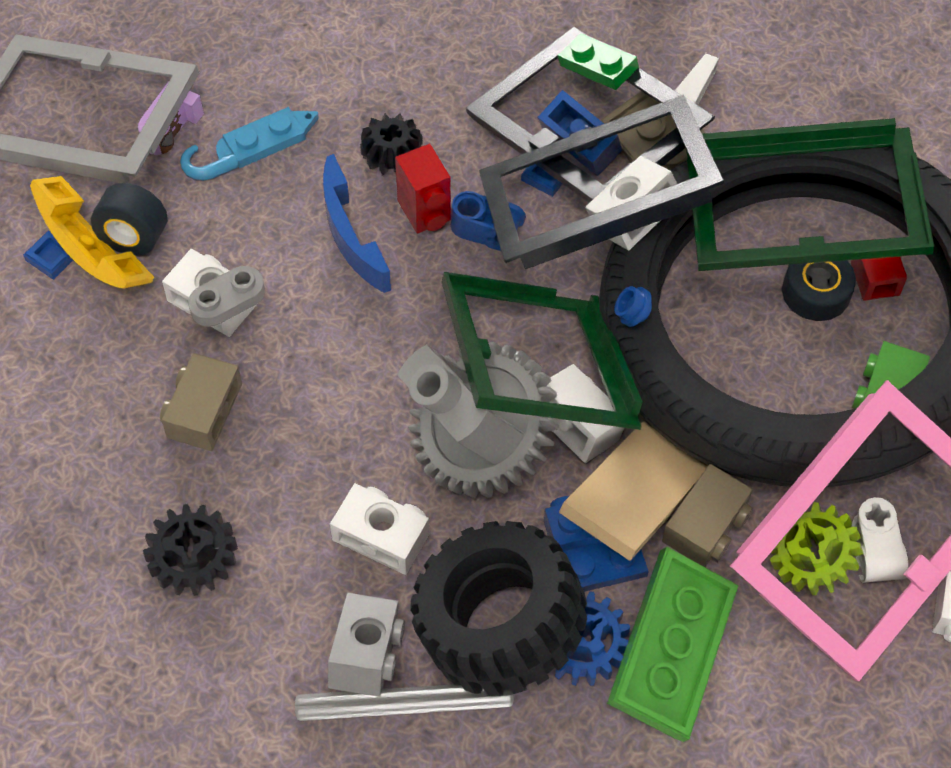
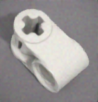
[851,497,908,583]

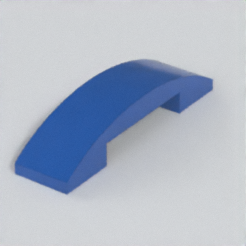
[323,154,391,293]

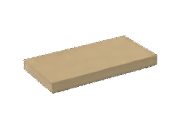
[559,421,708,561]

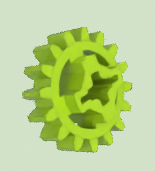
[770,502,863,595]

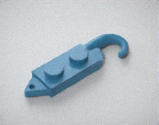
[180,107,319,181]

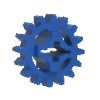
[555,591,630,686]

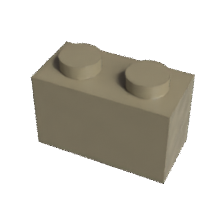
[160,353,242,451]
[662,464,753,567]

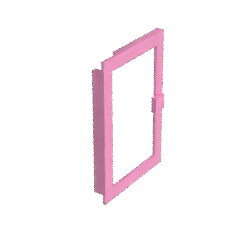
[730,380,951,681]

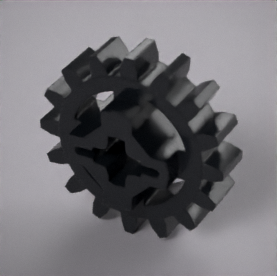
[143,504,238,596]

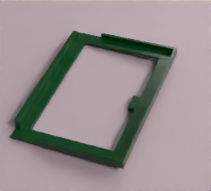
[686,118,934,271]
[441,272,643,430]

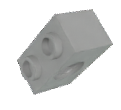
[328,593,405,697]

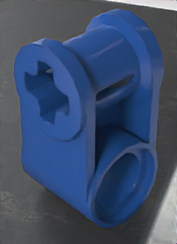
[450,191,526,251]

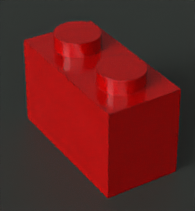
[395,143,451,234]

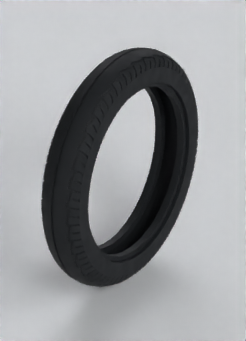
[599,146,951,487]

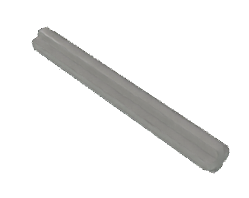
[295,684,514,721]

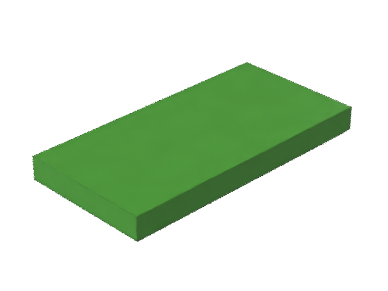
[607,547,739,742]

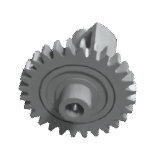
[397,342,559,498]

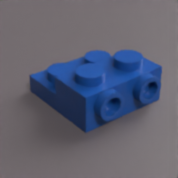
[543,496,649,592]

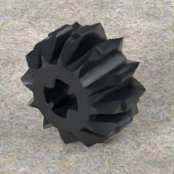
[360,113,423,176]

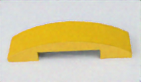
[30,176,154,289]

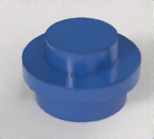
[614,286,652,327]

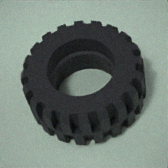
[410,521,587,696]

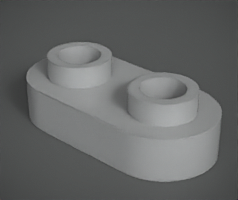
[188,266,265,327]

